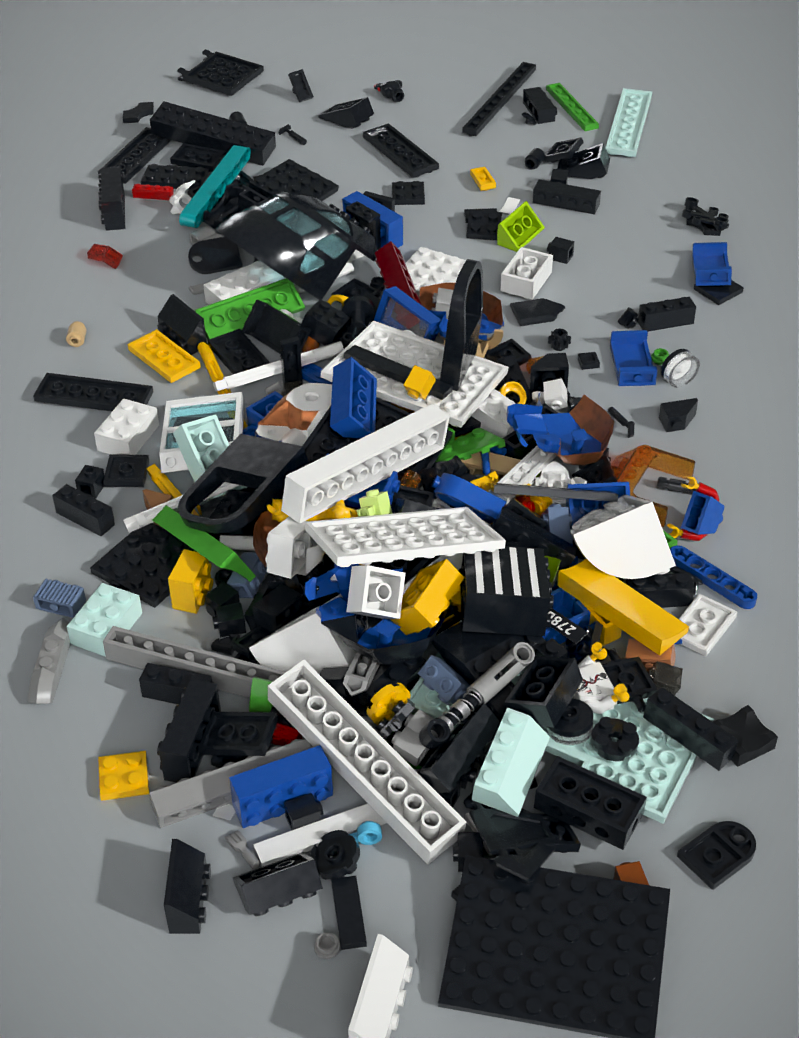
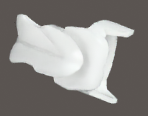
[169,180,195,214]

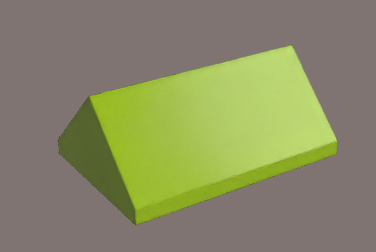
[497,201,545,252]

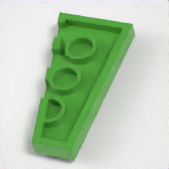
[437,428,505,462]

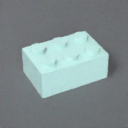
[67,583,142,657]

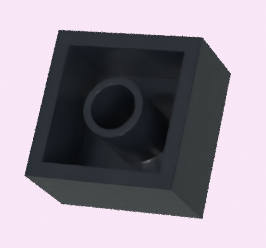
[301,299,350,346]

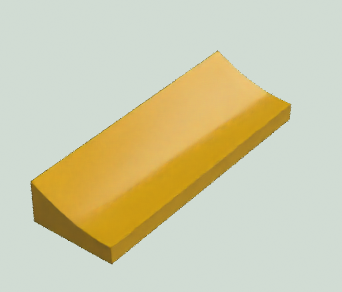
[557,559,689,656]

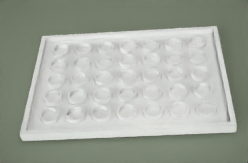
[321,321,509,428]

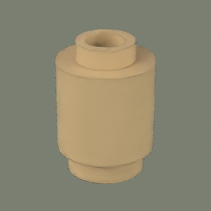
[66,321,87,347]

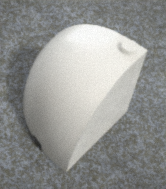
[570,495,676,579]
[249,594,356,674]

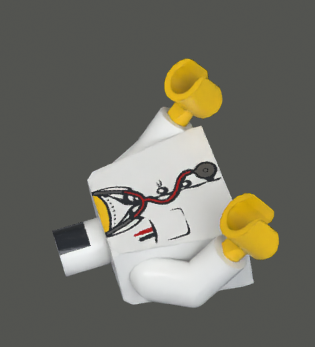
[573,642,629,714]

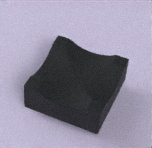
[713,705,778,767]

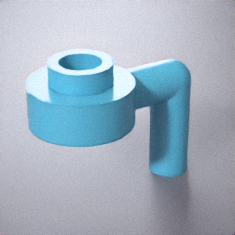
[349,821,382,845]

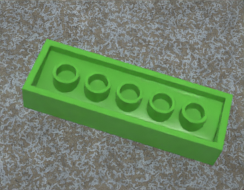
[153,505,256,582]

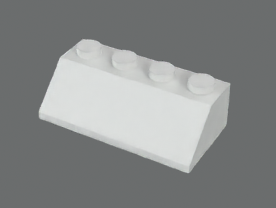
[348,934,413,1038]

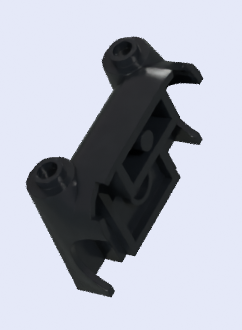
[203,184,286,230]

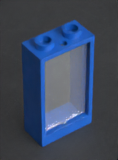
[374,286,441,341]

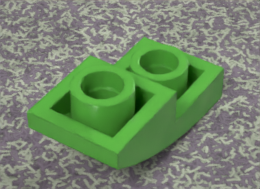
[249,677,273,712]

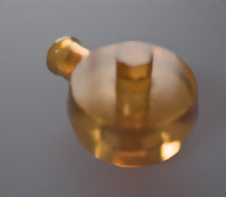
[401,470,421,488]

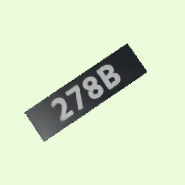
[548,609,588,644]

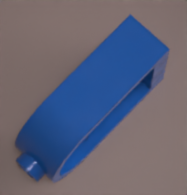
[431,473,507,524]

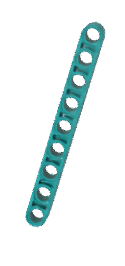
[179,145,251,228]

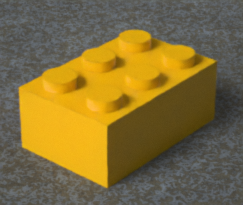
[390,559,465,635]

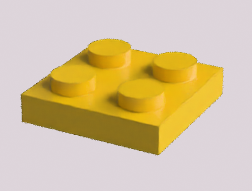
[98,751,149,801]

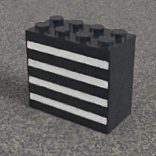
[460,546,554,636]

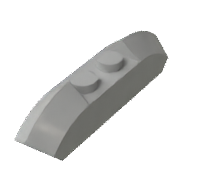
[28,618,70,704]
[343,652,380,696]

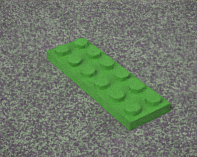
[195,278,305,340]

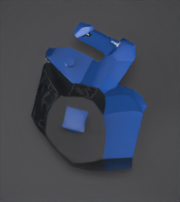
[305,564,449,665]

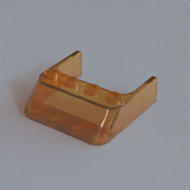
[611,445,695,527]

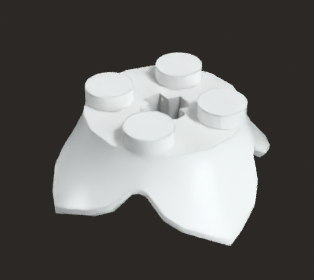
[529,460,587,507]

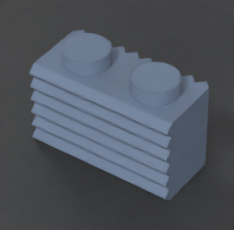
[33,578,86,618]

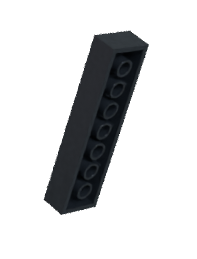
[150,101,276,166]

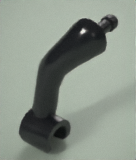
[667,566,703,596]

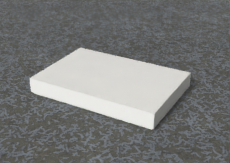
[679,594,738,656]

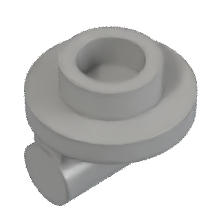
[265,381,287,396]

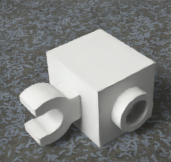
[532,378,568,410]

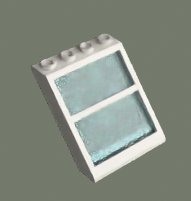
[159,392,244,473]

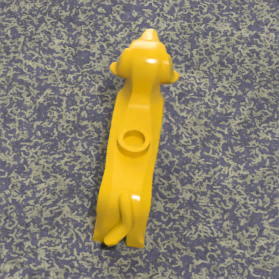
[267,499,358,522]

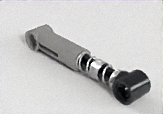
[419,642,535,749]

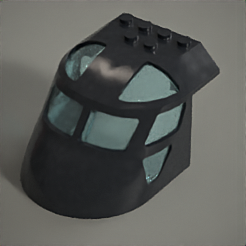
[216,192,376,300]

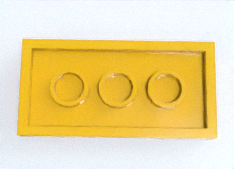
[127,329,201,383]

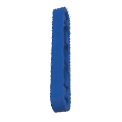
[670,545,757,609]

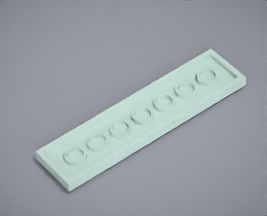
[606,88,652,157]

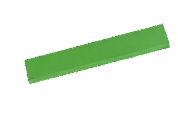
[546,83,599,131]

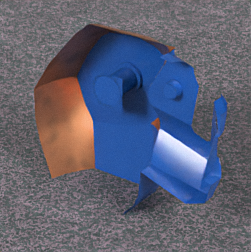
[420,283,505,341]
[506,391,614,465]

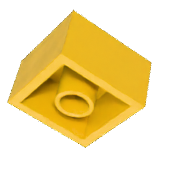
[168,549,213,614]

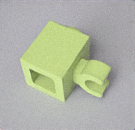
[357,489,393,517]

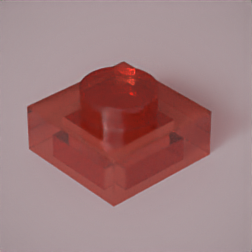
[87,244,110,261]
[101,246,123,269]

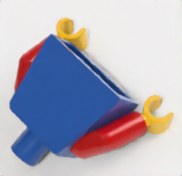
[666,476,724,541]

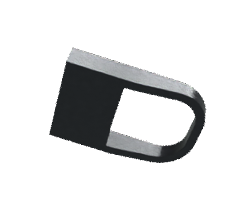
[440,259,483,391]
[178,434,309,534]

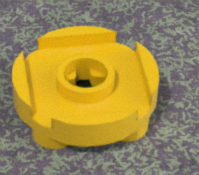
[367,683,411,724]

